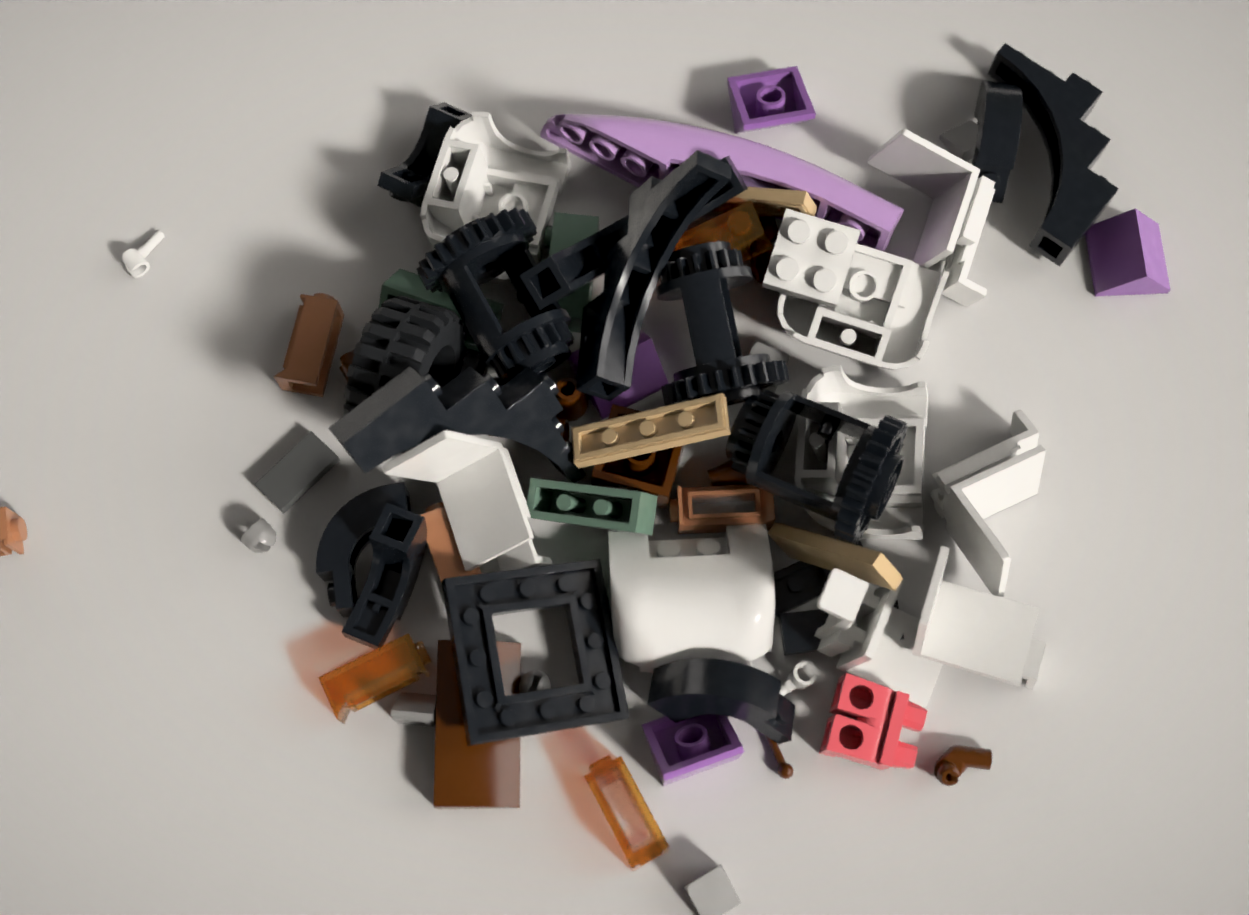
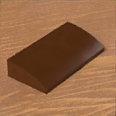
[433,640,521,809]

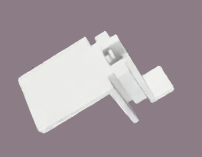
[868,129,995,307]
[930,409,1046,597]
[383,430,553,571]
[912,546,1047,689]
[814,568,943,707]

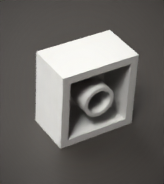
[762,208,861,309]

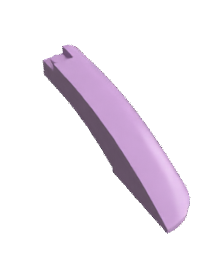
[541,114,904,252]

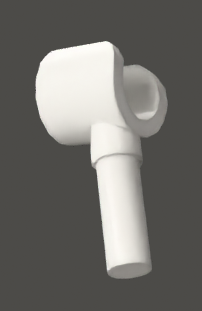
[122,230,165,278]
[779,662,817,696]

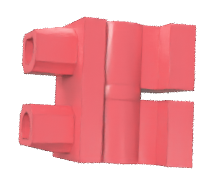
[819,673,927,770]

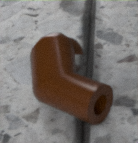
[934,745,992,786]

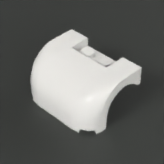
[420,111,571,288]
[777,243,950,370]
[795,365,928,540]
[608,524,775,673]

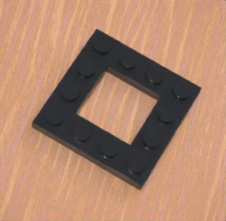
[442,559,630,747]

